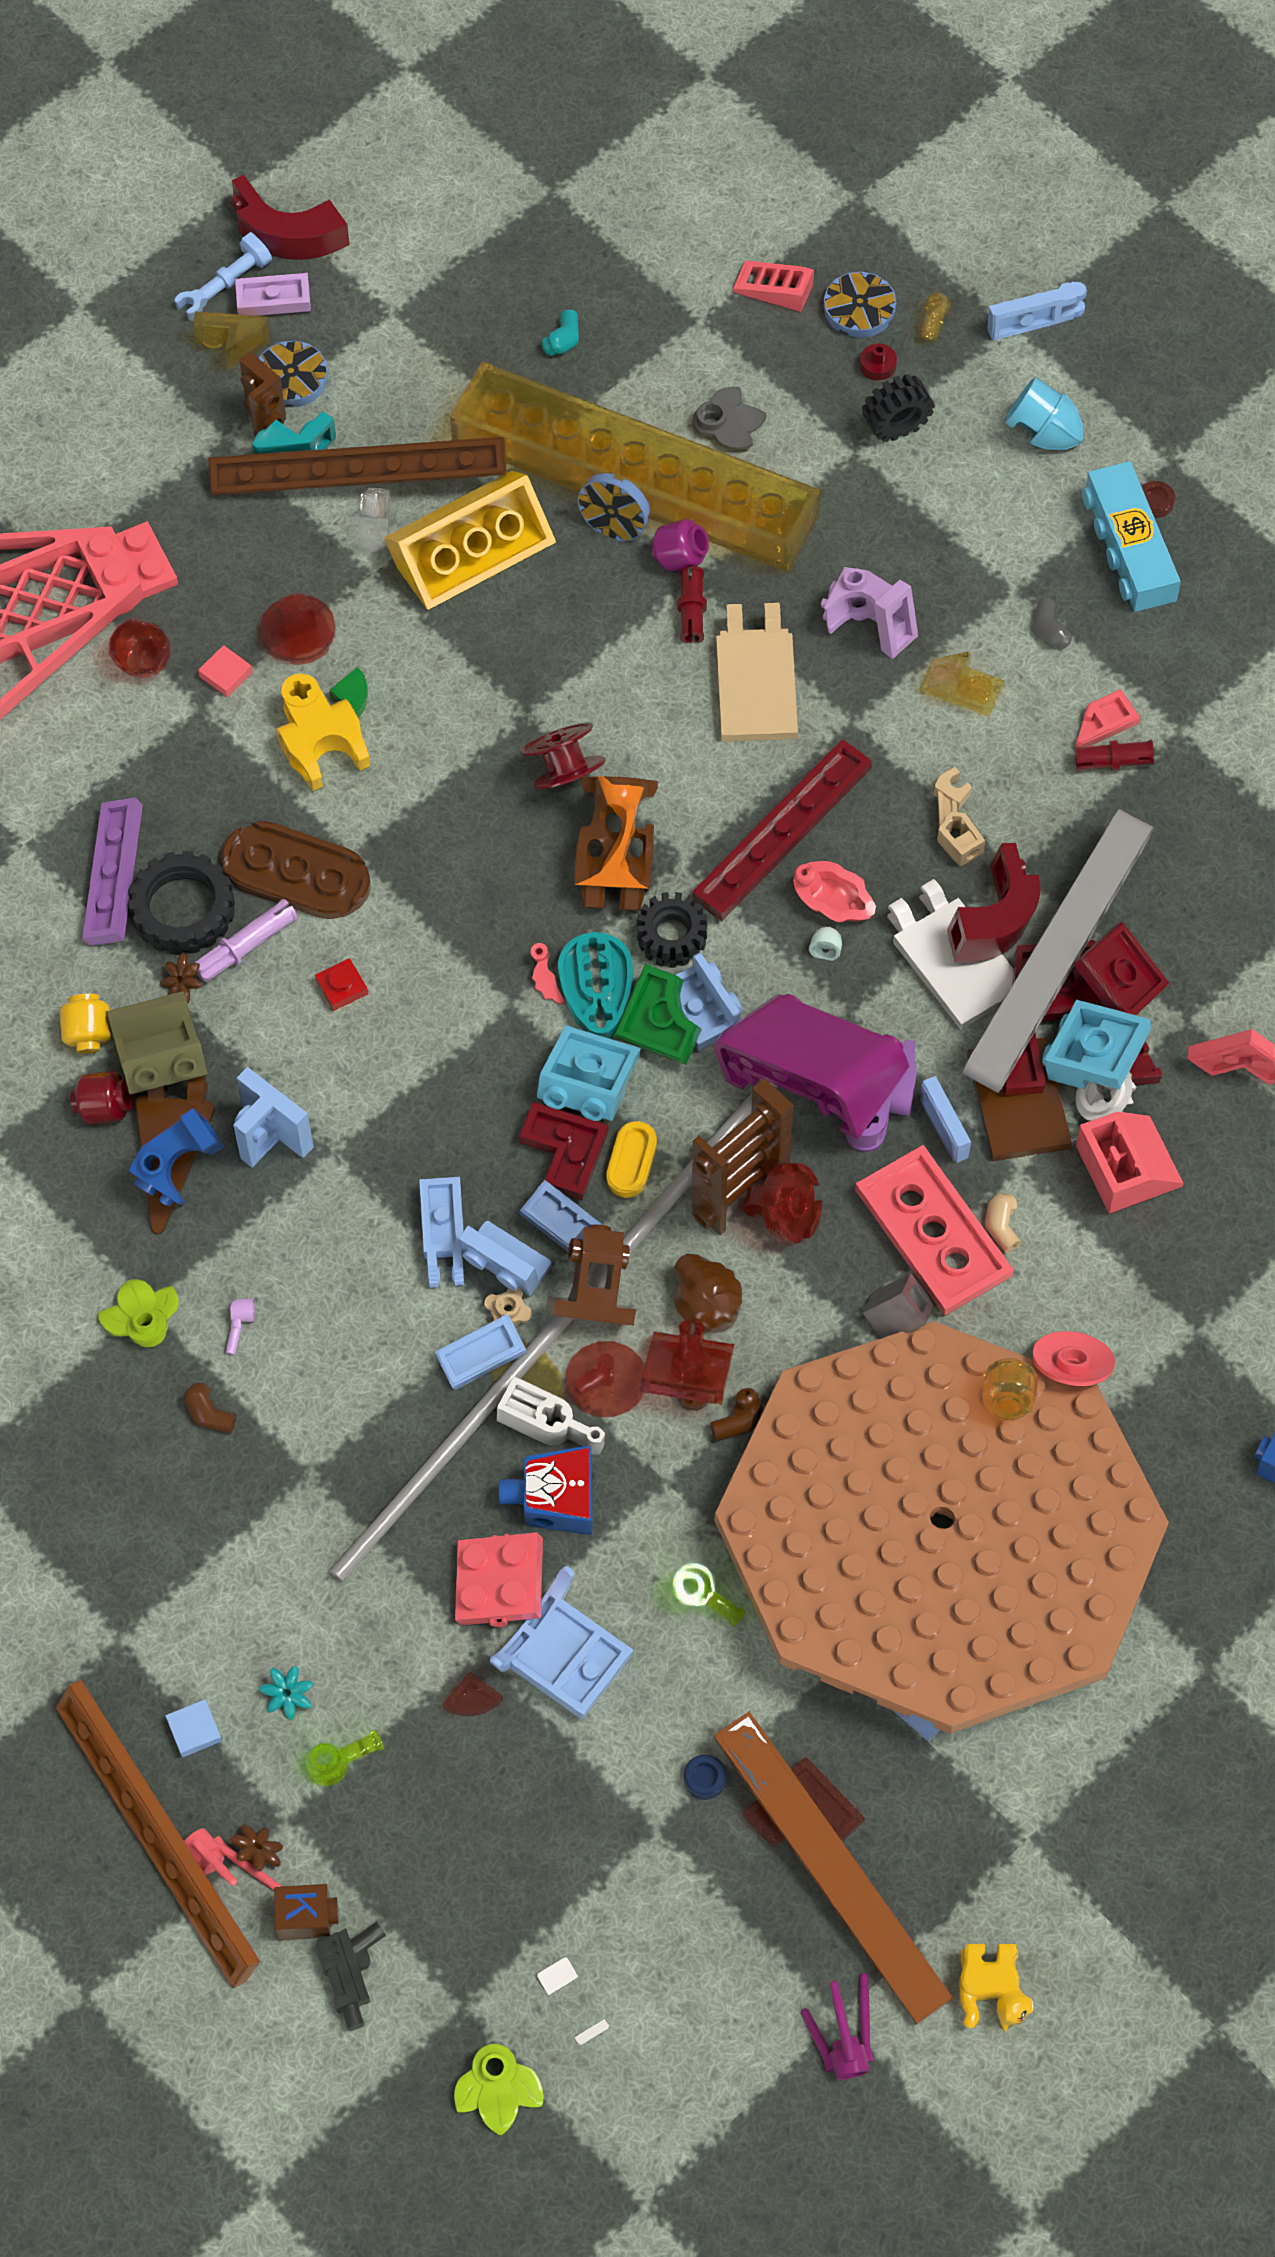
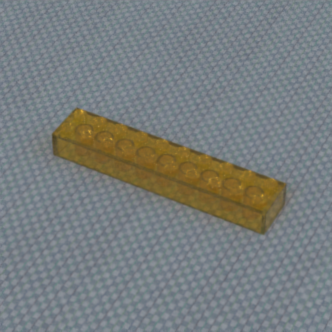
[450,361,821,572]

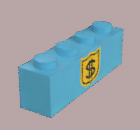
[1082,461,1181,612]

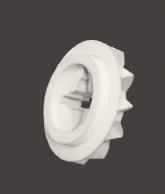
[1076,1072,1137,1121]

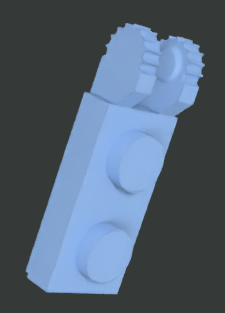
[987,281,1087,340]
[419,1176,465,1288]

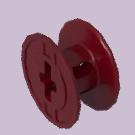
[520,722,606,789]

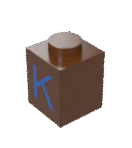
[274,1884,339,1941]

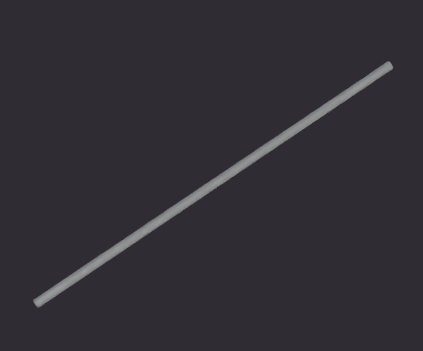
[329,1082,778,1583]

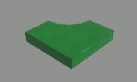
[613,964,702,1065]

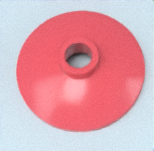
[1032,1331,1115,1386]

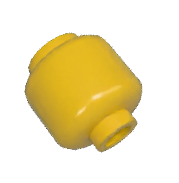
[59,994,113,1054]

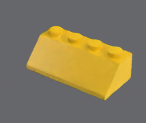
[384,471,556,610]

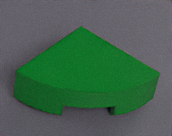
[330,667,368,718]

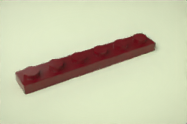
[692,739,872,922]

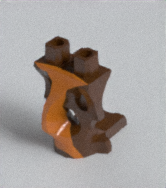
[575,776,658,910]

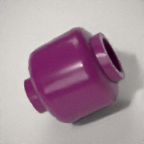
[651,519,709,572]

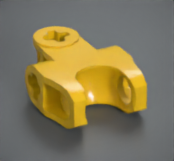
[275,673,370,791]

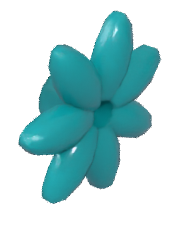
[259,1665,314,1720]

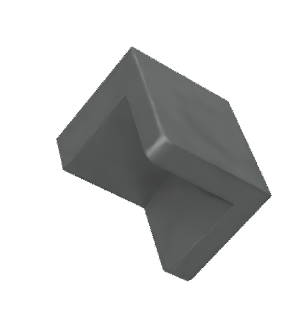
[863,1273,934,1338]

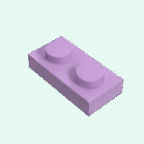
[235,273,311,317]

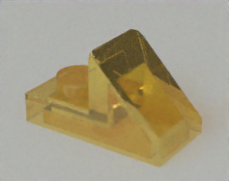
[193,311,271,370]
[919,652,1005,717]

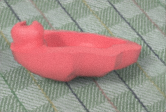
[793,861,876,923]

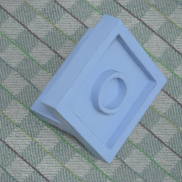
[233,1067,314,1168]

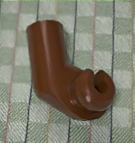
[184,1382,237,1434]
[710,1388,761,1441]

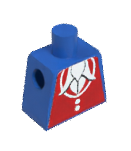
[499,1446,592,1535]

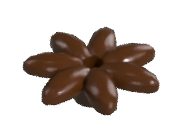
[160,953,201,1004]
[230,1824,283,1872]

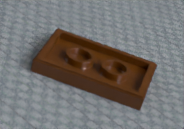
[967,1037,1072,1162]

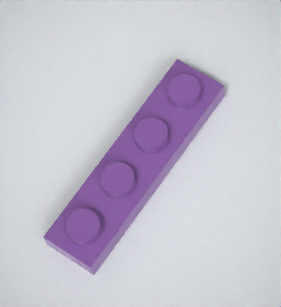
[82,798,143,946]

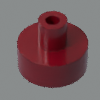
[860,343,897,381]

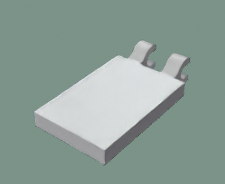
[887,879,1013,1030]

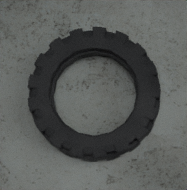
[129,851,235,955]

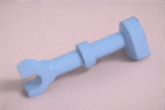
[174,232,272,321]

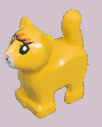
[959,1944,1034,2031]

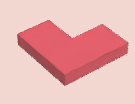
[1187,1029,1275,1085]

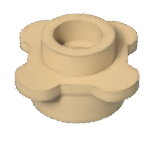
[484,1287,532,1326]

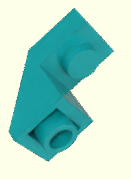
[252,411,336,454]

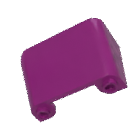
[713,994,910,1139]

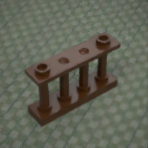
[692,1078,793,1235]

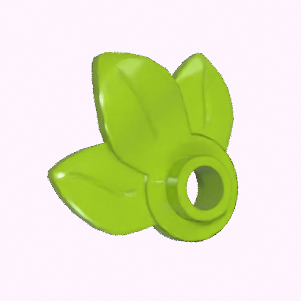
[98,1279,179,1347]
[454,2043,544,2135]

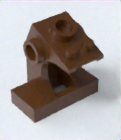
[546,1224,636,1326]

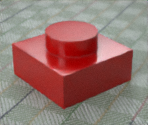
[315,958,368,1011]

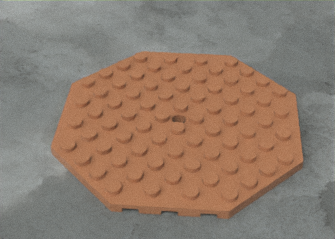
[714,1321,1169,1734]

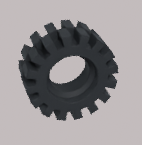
[862,374,935,442]
[637,892,708,968]

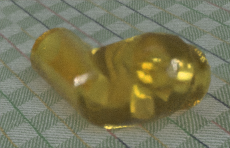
[919,292,951,342]

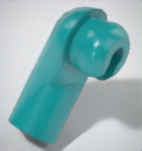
[541,310,579,356]

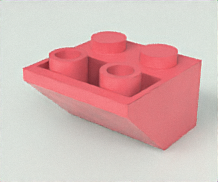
[1076,1112,1184,1214]

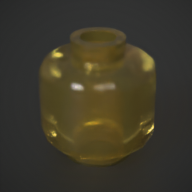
[982,1358,1038,1420]

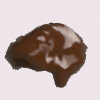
[674,1253,743,1333]

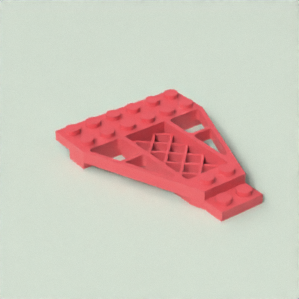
[0,521,178,720]

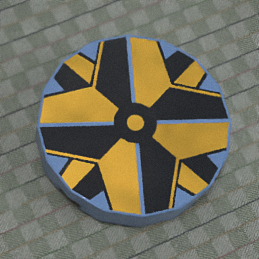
[823,272,896,338]
[259,341,328,407]
[578,473,650,541]

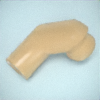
[985,1193,1021,1254]

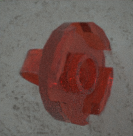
[260,594,336,665]
[742,1163,822,1244]

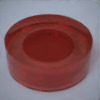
[1142,481,1175,518]

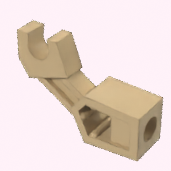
[934,767,985,867]

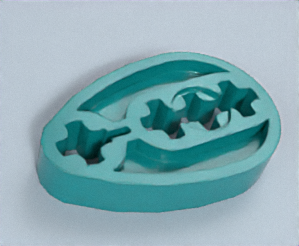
[558,932,633,1039]

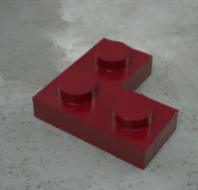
[519,1102,609,1201]

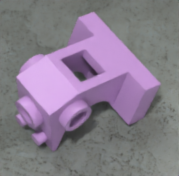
[821,567,918,659]

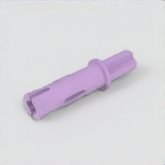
[195,899,298,982]

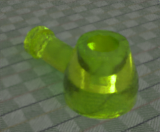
[671,1564,746,1627]
[305,1729,385,1786]

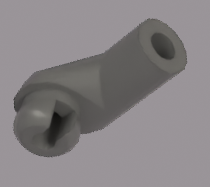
[1034,598,1072,649]

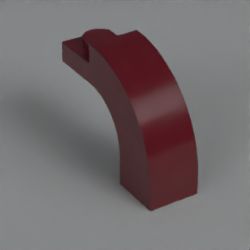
[230,175,350,260]
[947,843,1041,962]

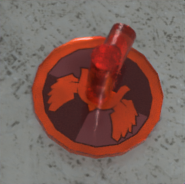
[566,1341,647,1417]

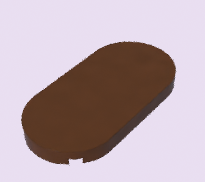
[221,821,371,919]

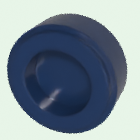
[684,1755,727,1800]

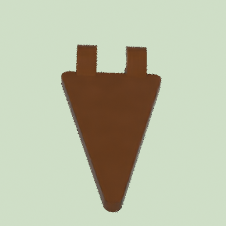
[136,1075,215,1235]

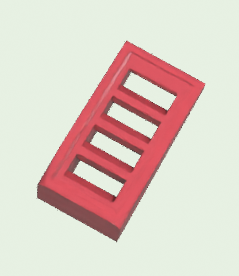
[733,261,814,312]

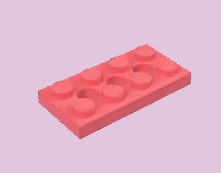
[855,1145,1014,1316]

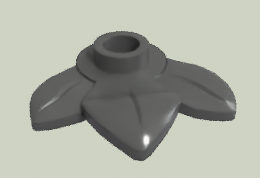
[693,387,767,450]

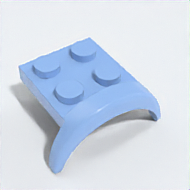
[490,1566,633,1720]

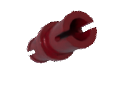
[677,566,707,643]
[1075,740,1154,772]

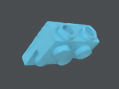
[1042,1000,1152,1090]
[537,1025,640,1121]

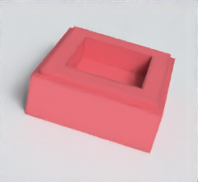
[198,645,253,697]

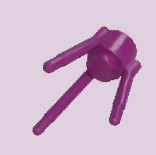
[801,1973,874,2080]

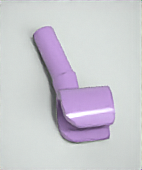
[225,1298,255,1356]

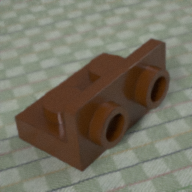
[239,352,286,437]

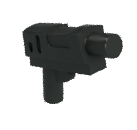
[316,1922,386,2031]

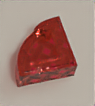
[443,1672,503,1716]

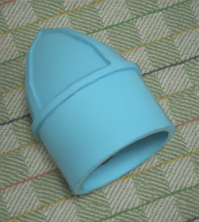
[1004,376,1083,450]

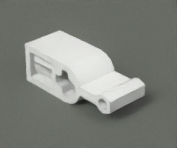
[497,1376,605,1455]

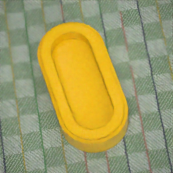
[607,1121,657,1198]

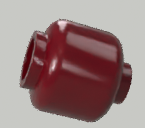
[70,1071,133,1125]

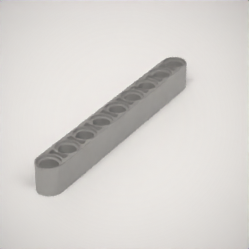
[963,809,1154,1093]

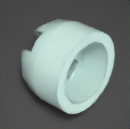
[809,927,842,961]

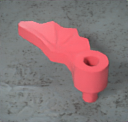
[531,943,565,1004]

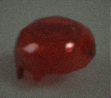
[109,618,171,678]

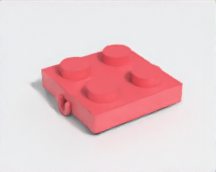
[455,1532,543,1627]

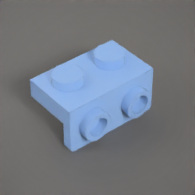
[676,953,743,1052]
[459,1221,552,1296]

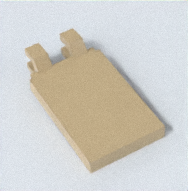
[716,603,798,742]

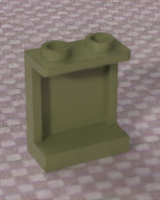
[107,991,208,1094]

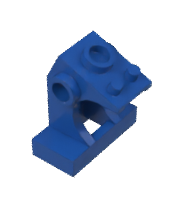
[128,1108,225,1207]

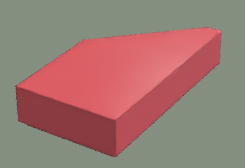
[1075,689,1140,748]

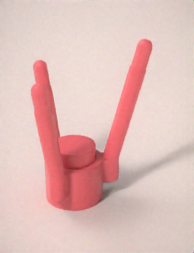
[184,1828,281,1891]

